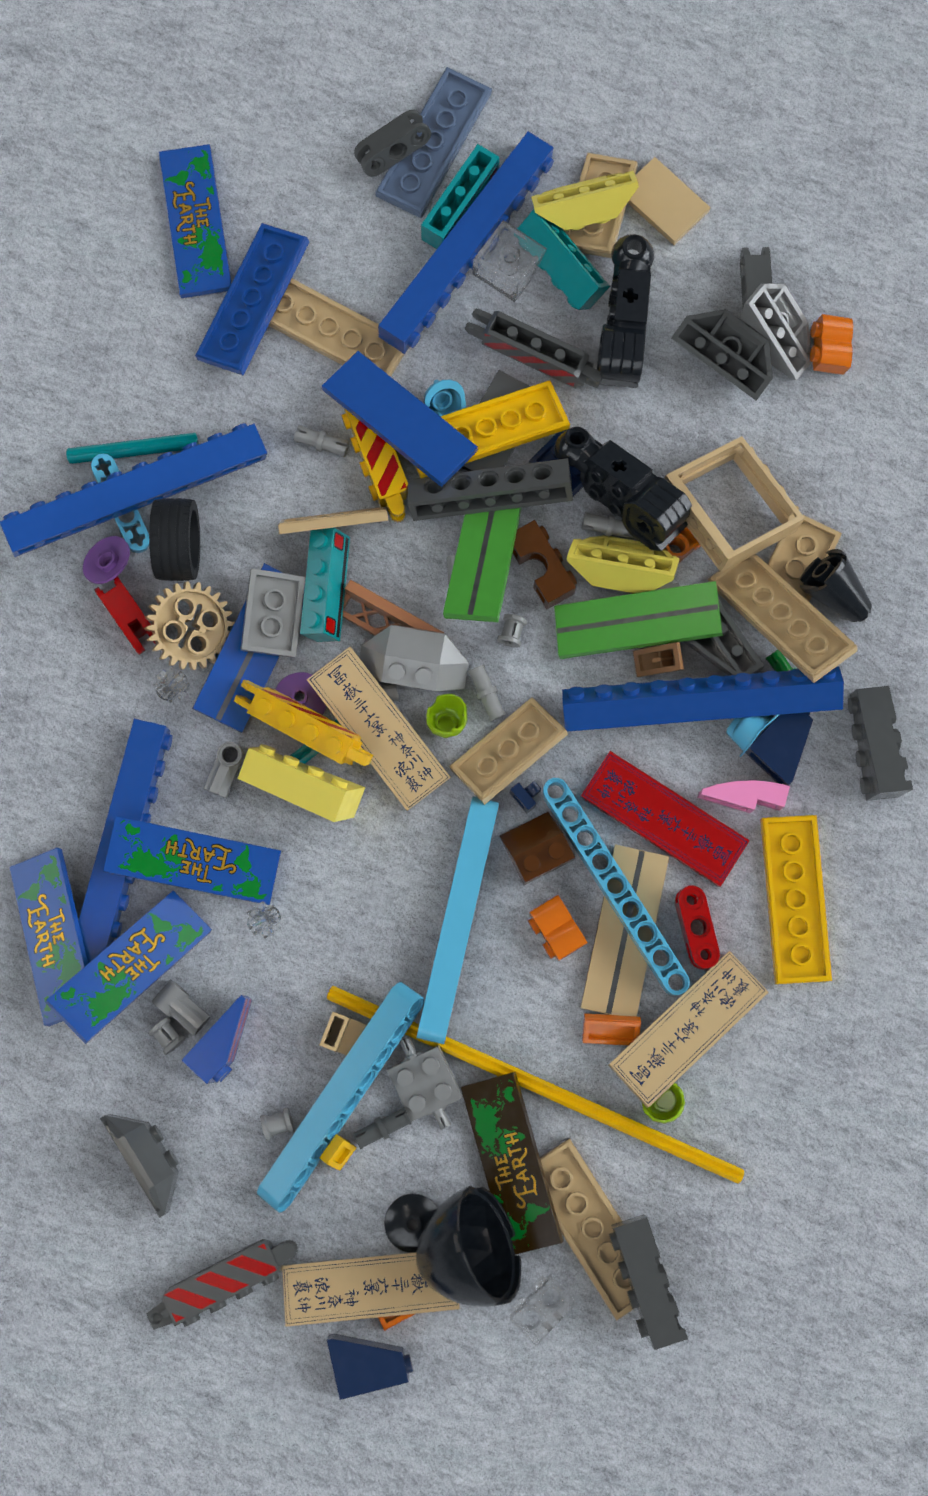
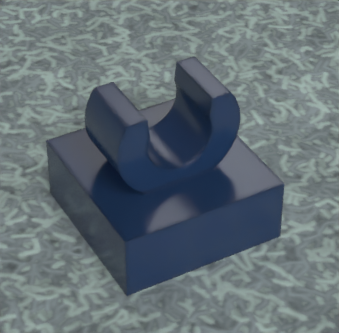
[509,781,541,814]

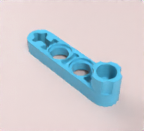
[91,454,149,553]

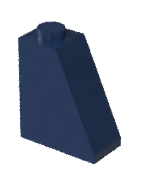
[745,712,813,786]
[327,1334,413,1400]

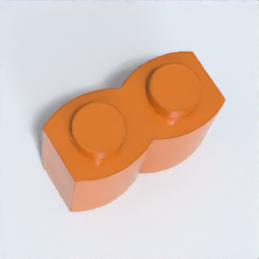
[810,314,853,375]
[528,895,588,961]

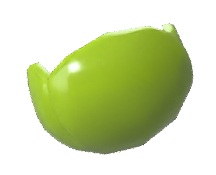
[426,694,467,738]
[642,1083,685,1124]

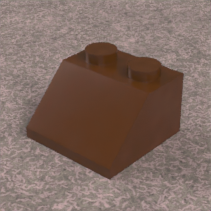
[499,812,575,885]

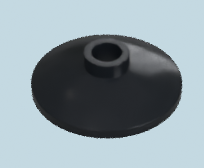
[384,1194,437,1253]

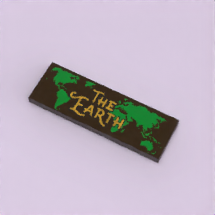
[460,1072,564,1255]

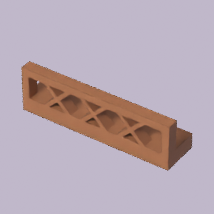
[342,579,444,636]

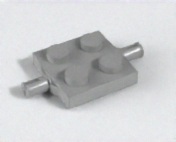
[387,1036,463,1130]

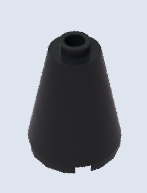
[800,549,872,622]

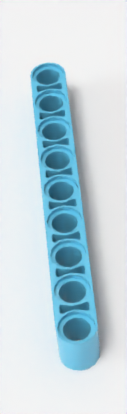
[543,778,690,995]
[416,797,499,1045]
[257,982,424,1213]

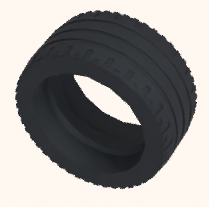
[149,498,200,581]

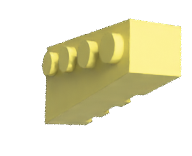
[237,744,365,822]

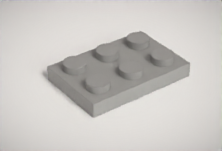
[240,568,305,658]

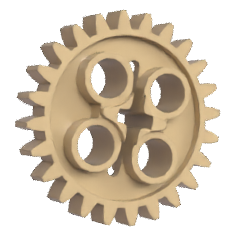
[145,581,235,670]

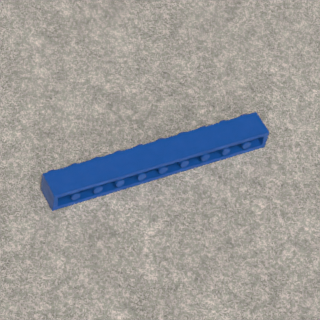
[378,131,554,354]
[0,423,267,557]
[562,667,844,732]
[79,719,173,963]

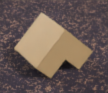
[320,1012,367,1055]

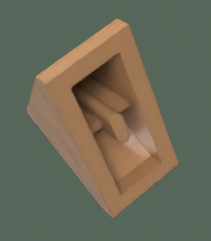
[633,642,684,677]

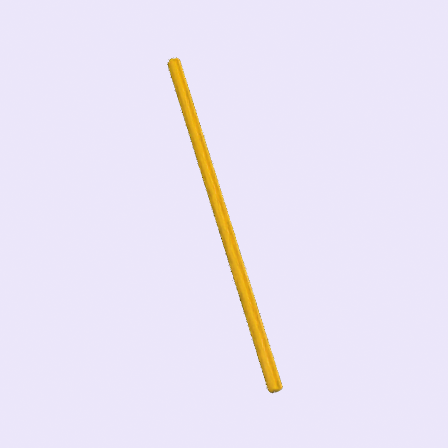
[327,986,745,1184]

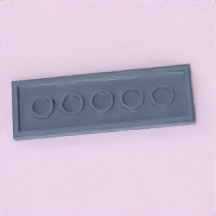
[375,67,492,218]

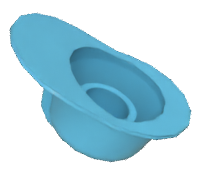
[424,379,467,416]
[726,715,779,757]

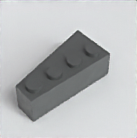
[848,686,913,801]
[609,1214,688,1350]

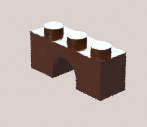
[512,520,577,610]

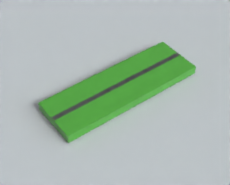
[443,507,522,623]
[554,581,723,659]

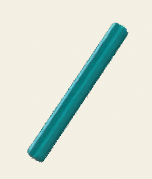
[66,433,199,464]

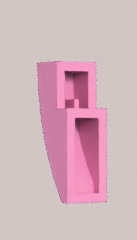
[697,780,790,813]

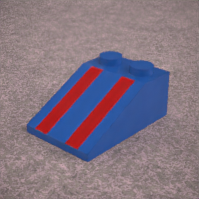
[182,995,252,1084]

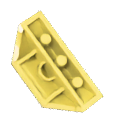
[531,171,639,230]
[567,535,679,594]

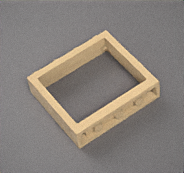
[664,436,805,572]

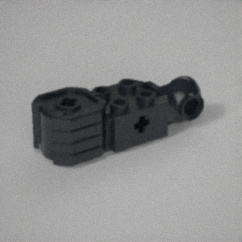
[597,234,654,388]
[554,427,692,551]

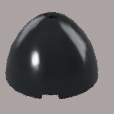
[416,1186,522,1307]

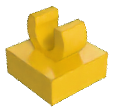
[319,1134,357,1171]

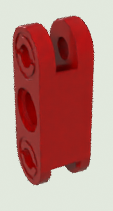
[94,576,156,655]
[675,885,720,969]

